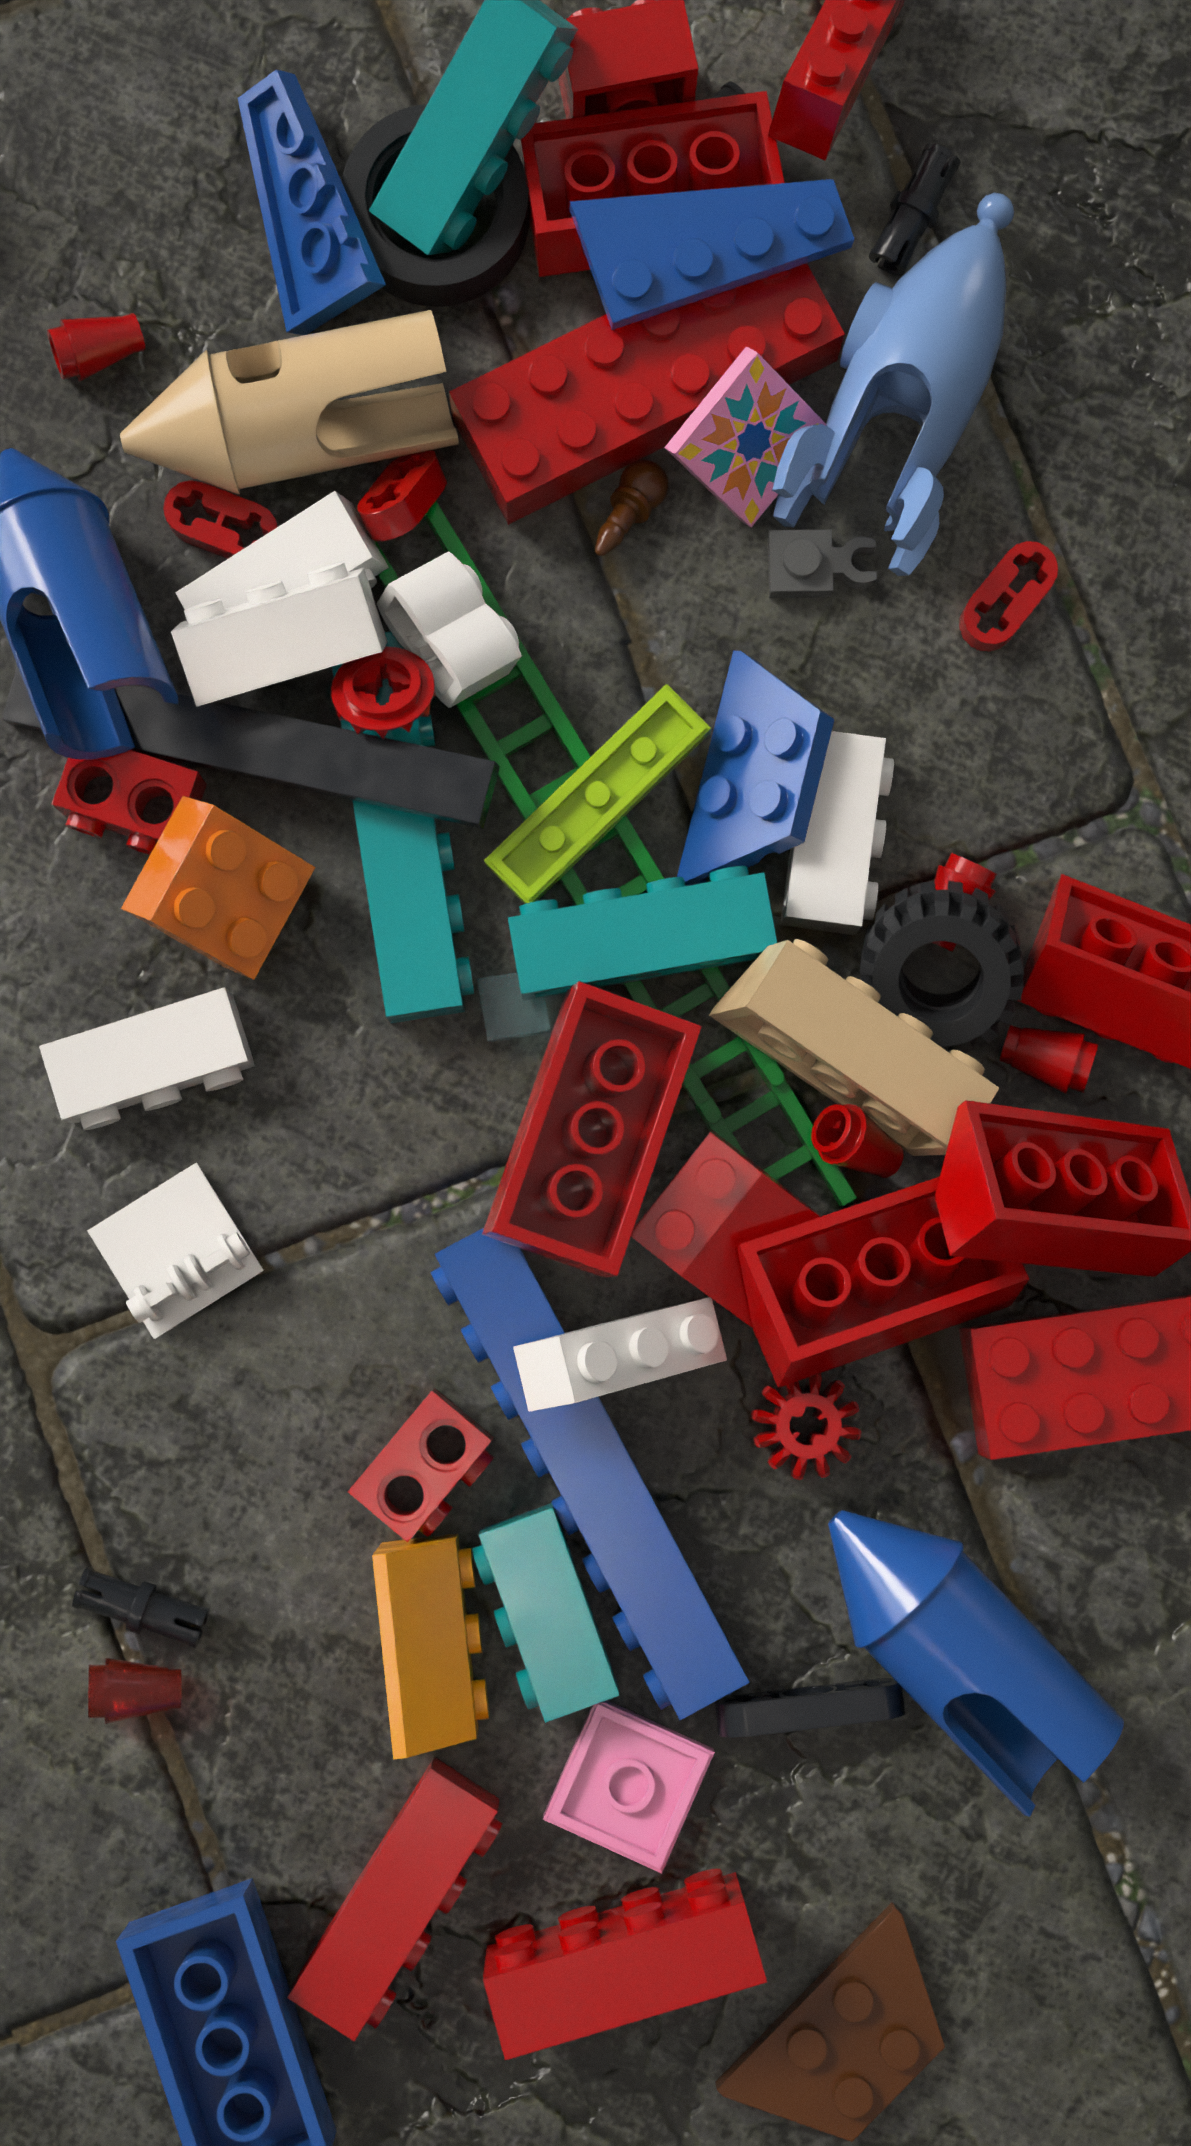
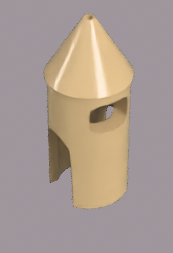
[120,310,459,494]

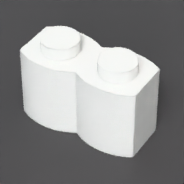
[377,551,522,708]

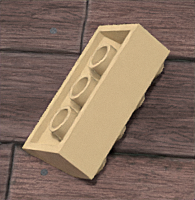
[709,939,999,1156]

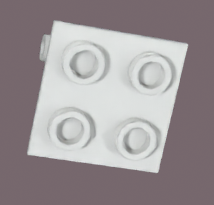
[87,1163,264,1339]

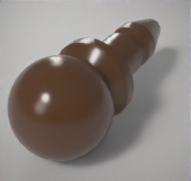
[595,460,669,556]

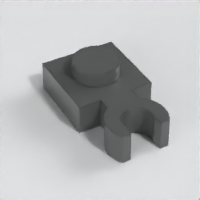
[768,529,877,598]

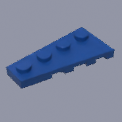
[238,69,386,335]
[570,179,855,330]

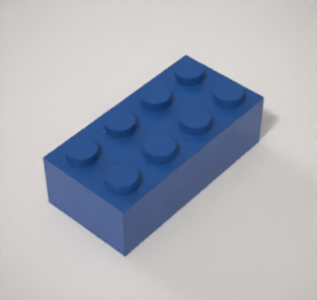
[116,1878,337,2146]

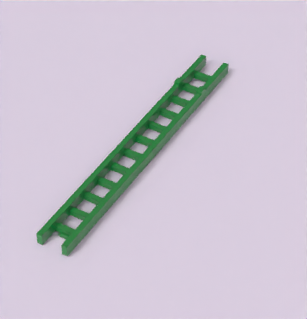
[374,501,857,1207]

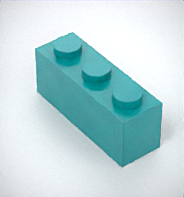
[472,1503,619,1723]

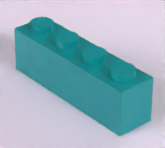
[369,0,578,255]
[508,866,777,1001]

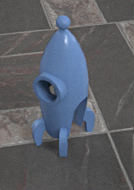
[772,193,1014,576]

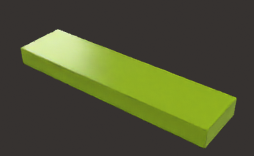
[484,684,711,904]

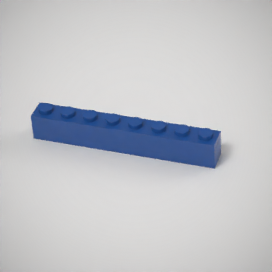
[431,1228,750,1720]

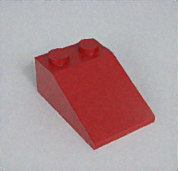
[631,1129,821,1328]

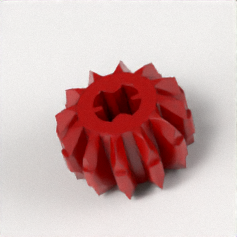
[751,1373,861,1480]

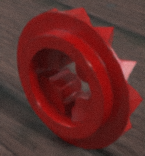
[331,647,436,740]

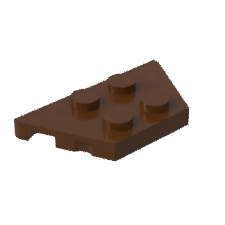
[715,1902,945,2142]

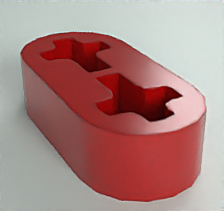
[357,450,447,541]
[163,480,278,559]
[959,541,1058,652]

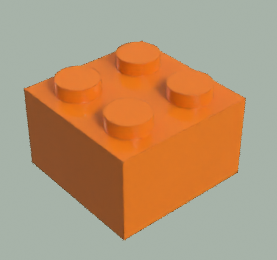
[121,796,316,980]

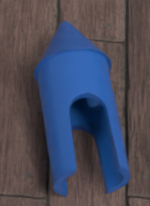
[0,448,178,759]
[828,1510,1124,1817]

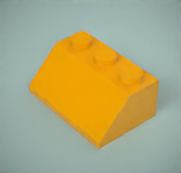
[372,1534,489,1760]

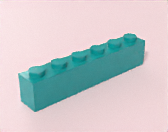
[332,631,475,1024]

